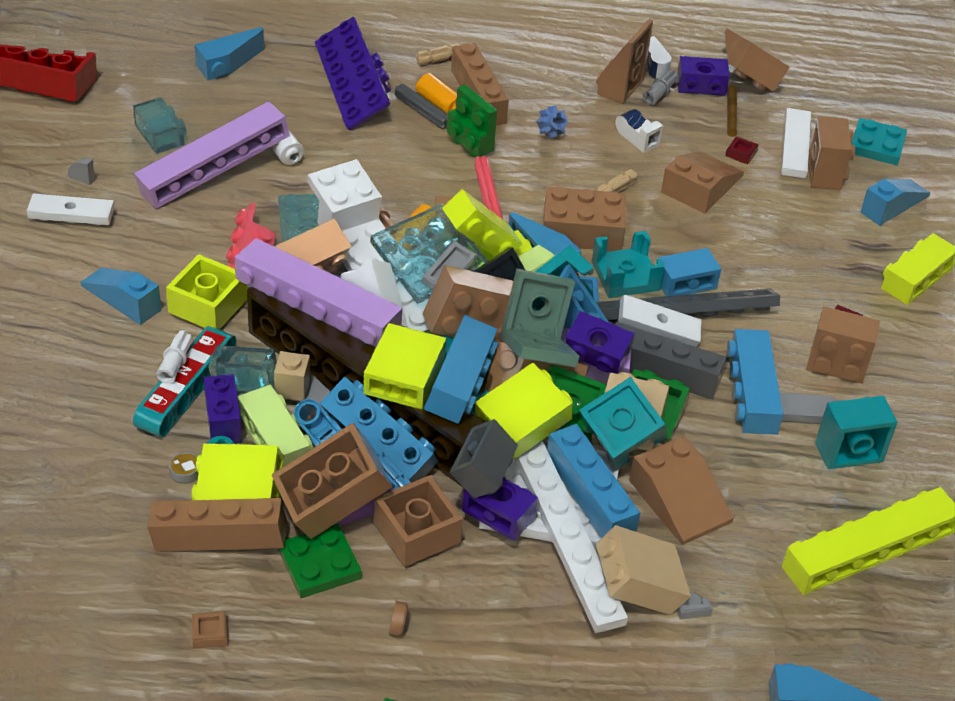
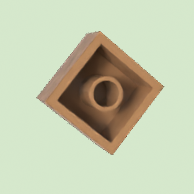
[808,116,855,190]
[806,306,880,384]
[374,475,463,567]

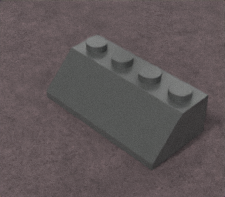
[615,322,730,400]

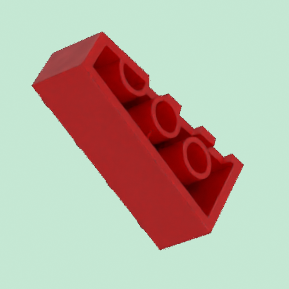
[0,44,97,102]

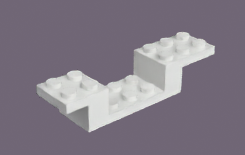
[307,159,434,334]

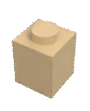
[274,351,310,401]

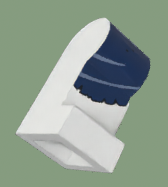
[646,36,671,79]
[615,109,663,153]

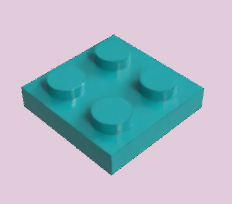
[851,117,907,166]

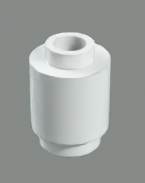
[271,131,304,165]

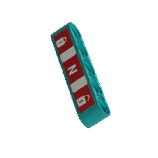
[133,326,237,437]

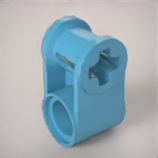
[294,399,342,446]

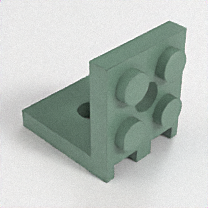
[499,269,579,367]

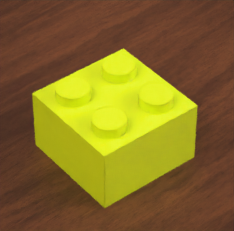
[166,254,247,330]

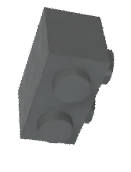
[450,419,518,498]

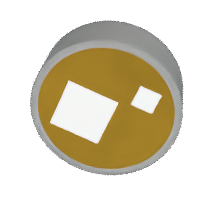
[169,452,199,483]

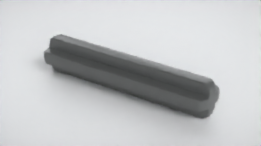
[395,83,448,129]

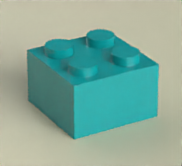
[815,395,898,470]

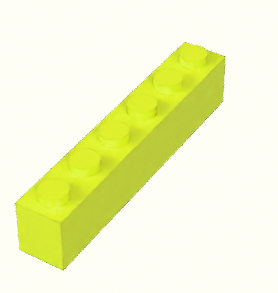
[782,487,955,595]

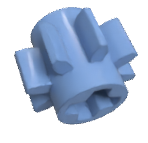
[536,106,569,138]

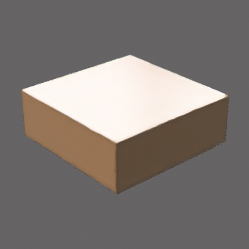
[192,611,228,649]

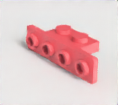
[226,202,276,269]

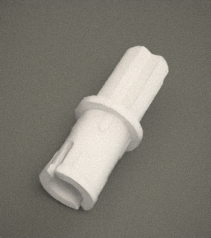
[156,330,193,384]

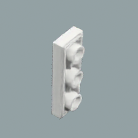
[26,193,115,226]
[618,294,701,347]

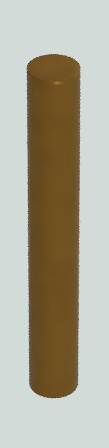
[727,85,737,137]

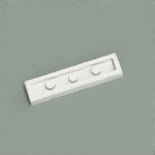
[781,108,811,179]

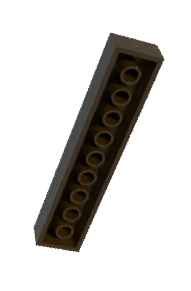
[247,287,486,487]

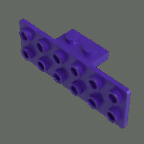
[315,17,391,130]

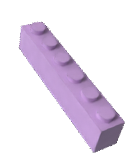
[134,101,290,209]
[235,238,402,347]

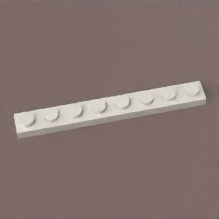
[515,441,628,633]

